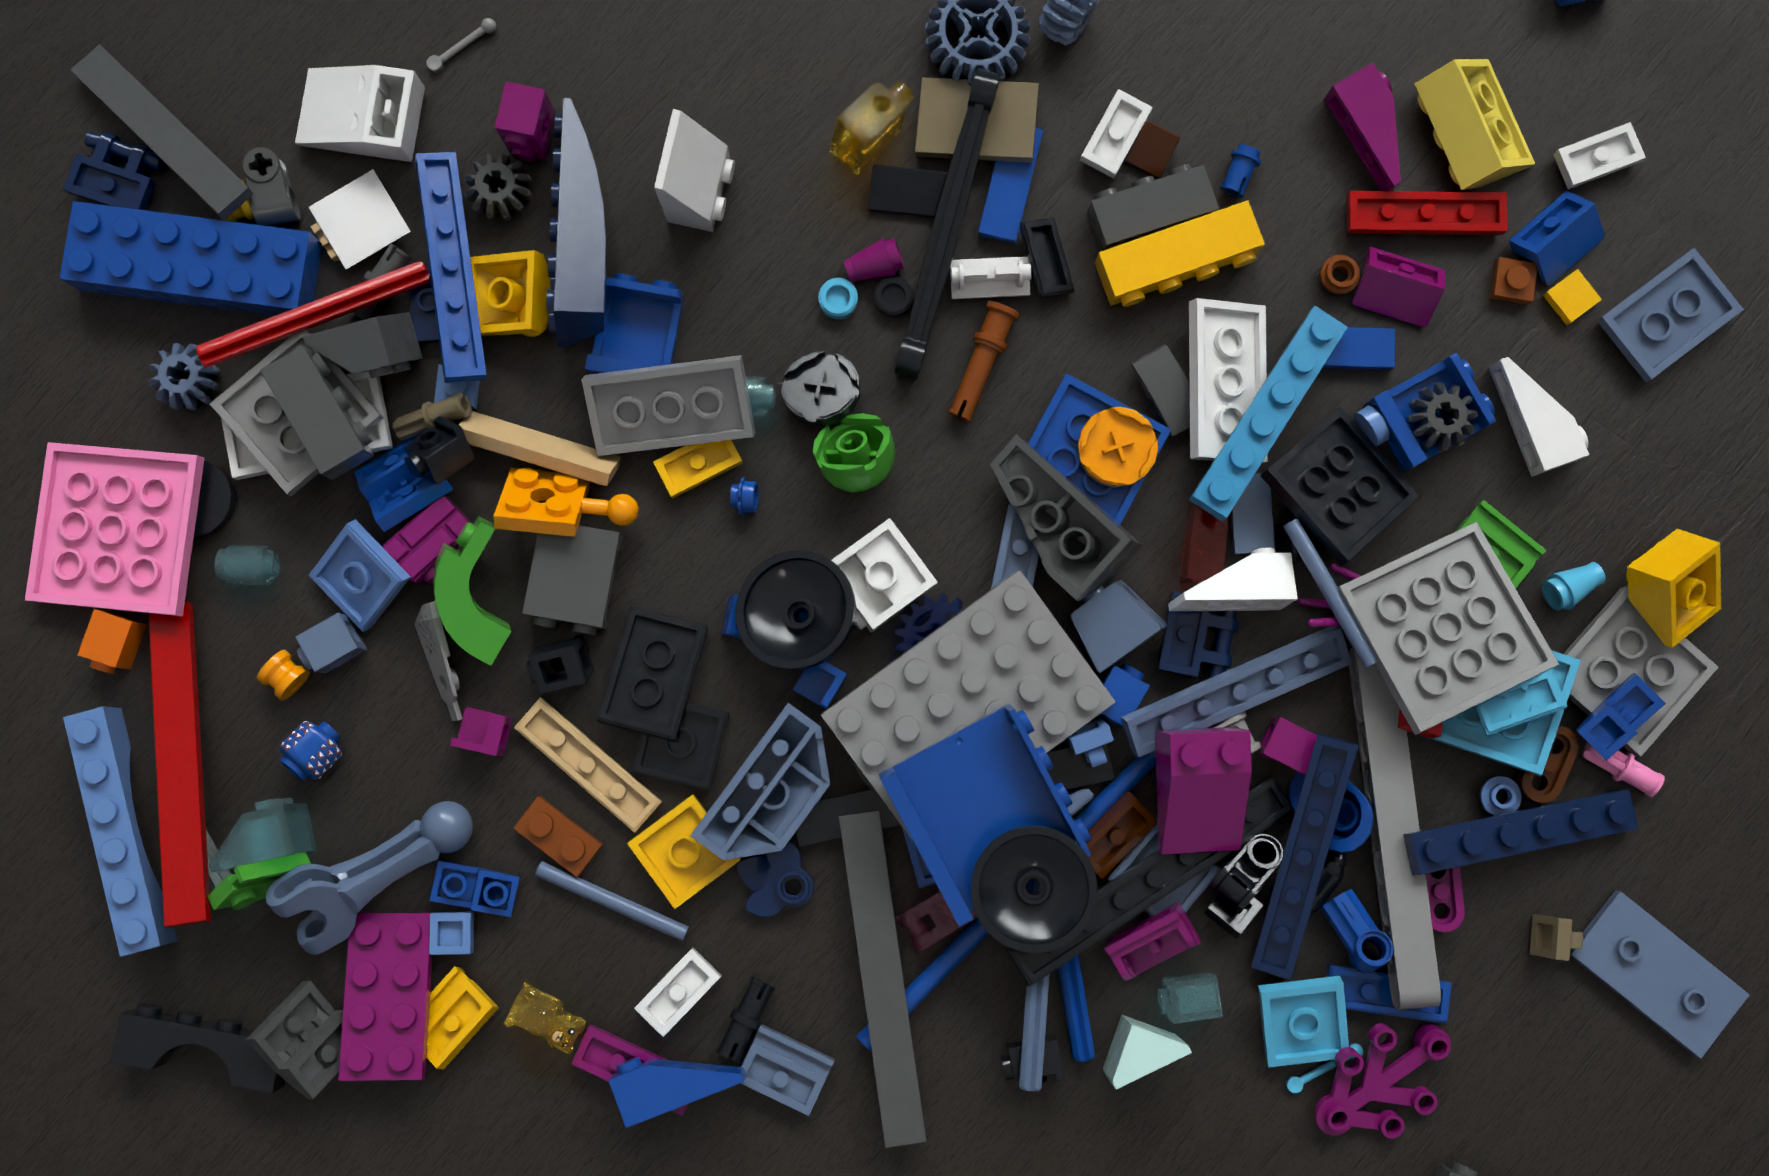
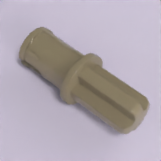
[393,392,472,440]

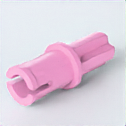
[1582,742,1665,797]

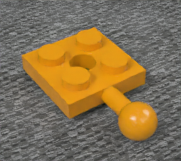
[493,467,639,537]

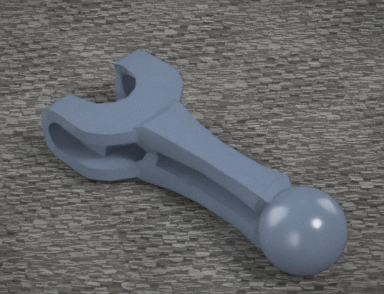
[266,801,473,955]

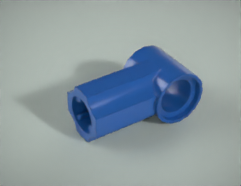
[1320,889,1393,973]

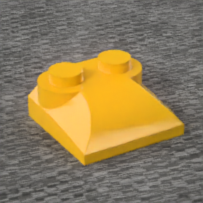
[470,250,550,337]

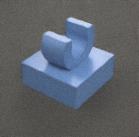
[1066,718,1114,768]

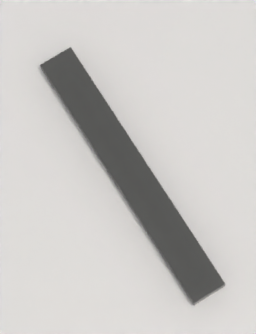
[839,811,927,1148]

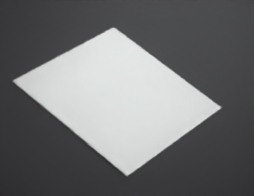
[309,170,411,269]

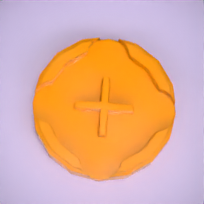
[1077,406,1158,488]

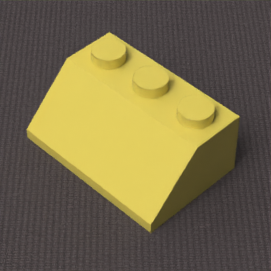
[1414,59,1535,190]

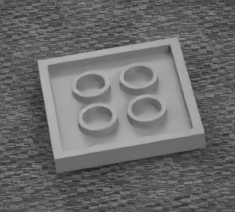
[210,330,384,496]
[1563,586,1719,757]

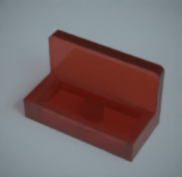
[1180,502,1229,585]

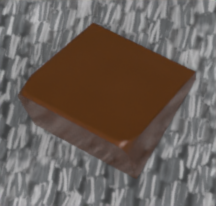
[1125,120,1180,179]

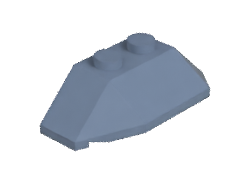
[690,703,830,860]

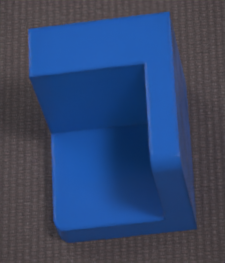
[793,661,847,710]

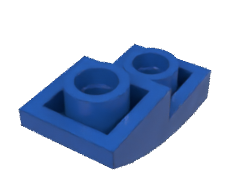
[429,860,520,917]

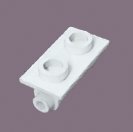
[950,257,1031,299]

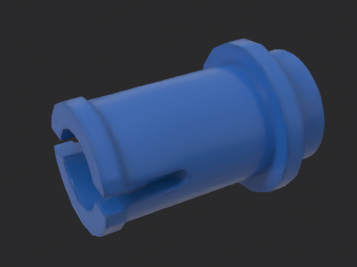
[1220,144,1261,198]

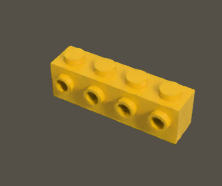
[1094,200,1265,307]

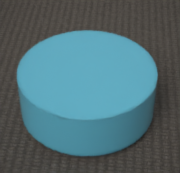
[818,278,858,319]

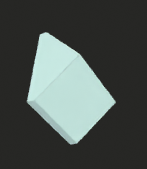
[1103,1015,1192,1089]

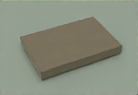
[915,77,1039,163]

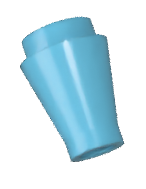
[1542,562,1606,611]

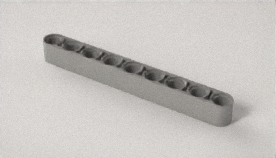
[1349,648,1441,1010]

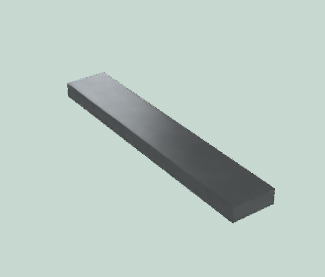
[70,44,253,220]

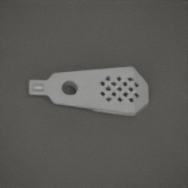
[414,601,463,721]

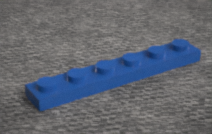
[415,152,486,383]

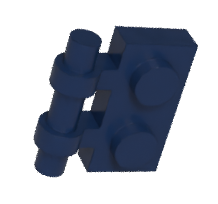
[63,131,165,210]
[1156,590,1239,679]

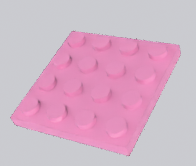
[25,442,205,617]

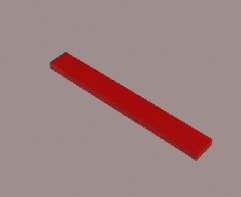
[149,601,211,928]

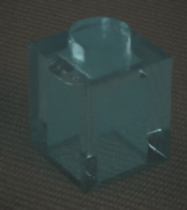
[1158,972,1223,1024]

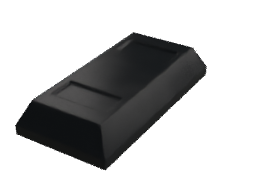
[1019,217,1075,298]

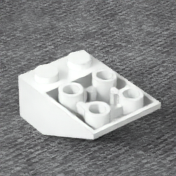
[295,65,425,162]

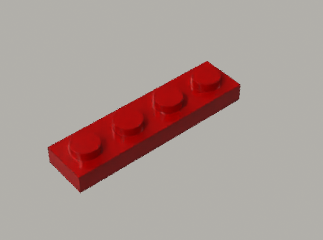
[1346,191,1508,235]

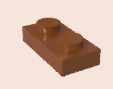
[513,796,604,877]

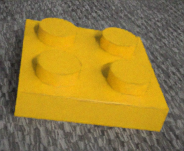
[627,795,742,909]

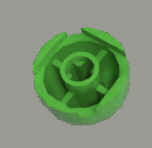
[813,413,895,492]

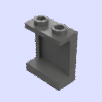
[522,525,625,636]

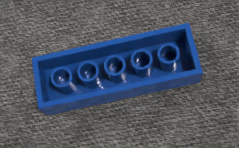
[59,201,323,316]

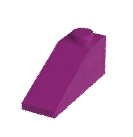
[1324,63,1401,191]

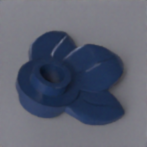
[736,842,814,917]

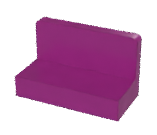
[1352,246,1445,327]

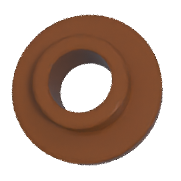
[1320,255,1360,295]

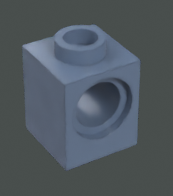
[296,613,368,674]

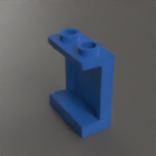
[585,273,685,375]
[1364,353,1496,473]

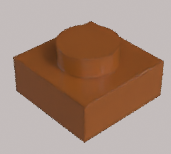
[1489,257,1538,305]

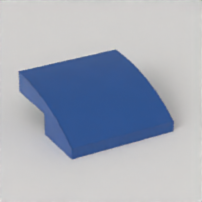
[354,435,453,532]

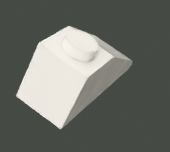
[1488,357,1589,477]
[1168,548,1298,611]

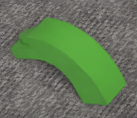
[433,516,511,666]

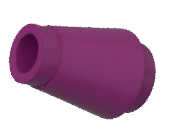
[844,238,905,282]

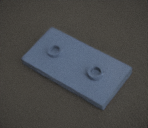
[1570,890,1750,1059]

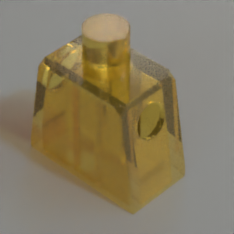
[830,81,914,176]

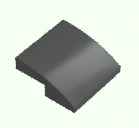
[246,980,343,1100]

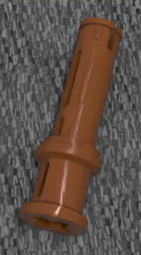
[947,301,1020,422]

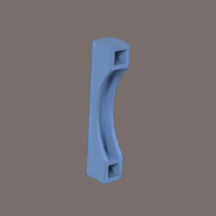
[63,706,178,957]

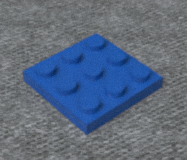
[1028,373,1171,524]

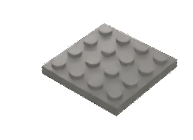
[1338,522,1559,736]

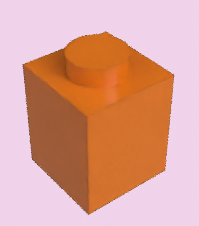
[77,609,147,674]

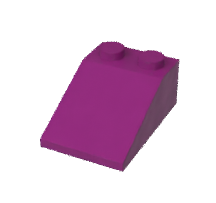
[1155,727,1252,855]

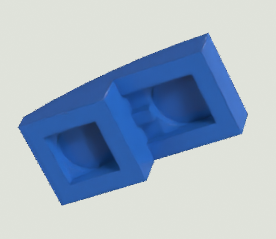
[1576,673,1666,761]

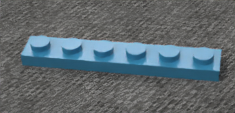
[1189,305,1348,522]

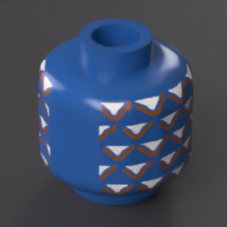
[279,721,342,782]

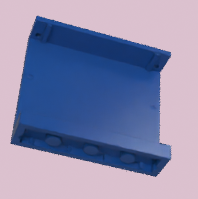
[878,704,1092,927]

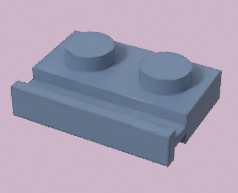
[741,1024,835,1116]

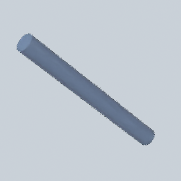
[1284,519,1378,668]
[535,861,689,941]

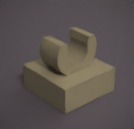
[1530,914,1583,961]

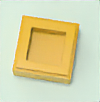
[1543,269,1602,326]

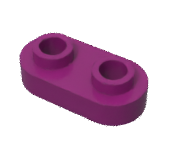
[1426,866,1465,932]

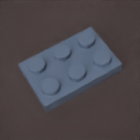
[1597,248,1744,383]

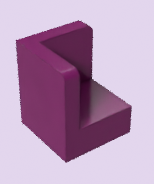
[449,707,513,757]
[1255,717,1317,774]

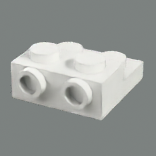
[831,518,938,633]

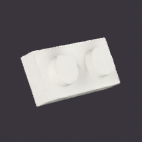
[1080,89,1153,179]
[1553,122,1646,190]
[634,948,722,1037]

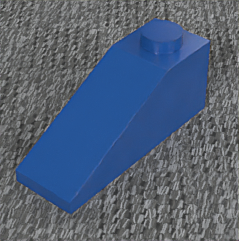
[608,1057,746,1128]

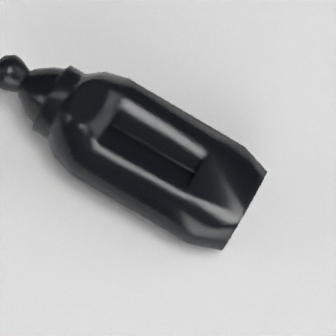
[1311,851,1350,913]

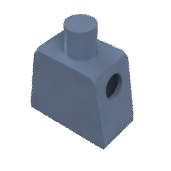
[1070,580,1168,673]

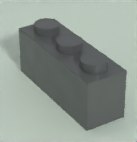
[1087,164,1219,251]
[260,345,374,480]

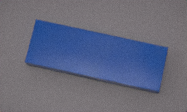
[978,128,1043,245]
[1326,964,1452,1024]

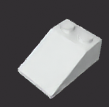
[654,109,735,232]

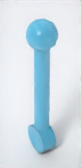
[1286,1043,1364,1093]

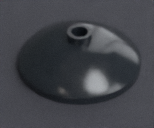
[736,550,856,671]
[971,825,1097,953]

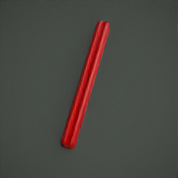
[196,261,430,368]

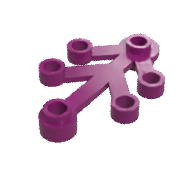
[1314,1023,1451,1139]

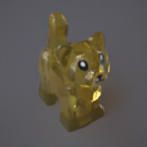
[503,982,586,1054]

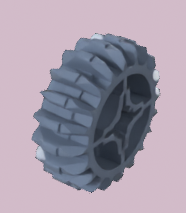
[925,0,1030,85]

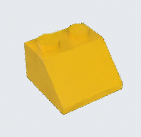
[1626,529,1721,648]

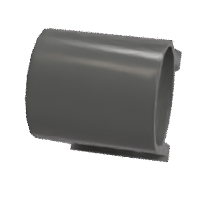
[243,147,301,227]

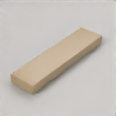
[459,411,621,486]
[514,697,662,833]

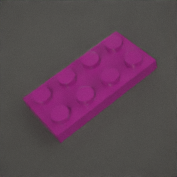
[338,913,433,1082]

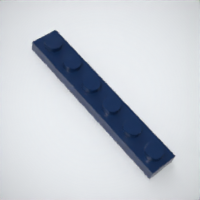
[1251,733,1359,980]
[1403,789,1639,875]

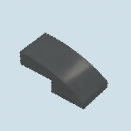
[1130,344,1190,437]

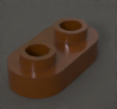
[1517,726,1579,803]

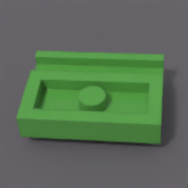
[1455,500,1546,589]
[208,852,311,910]

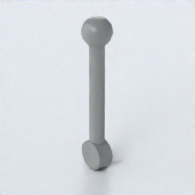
[426,18,496,73]

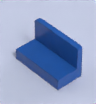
[1509,191,1605,286]

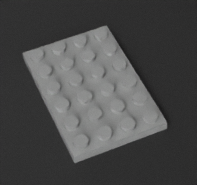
[821,570,1115,841]

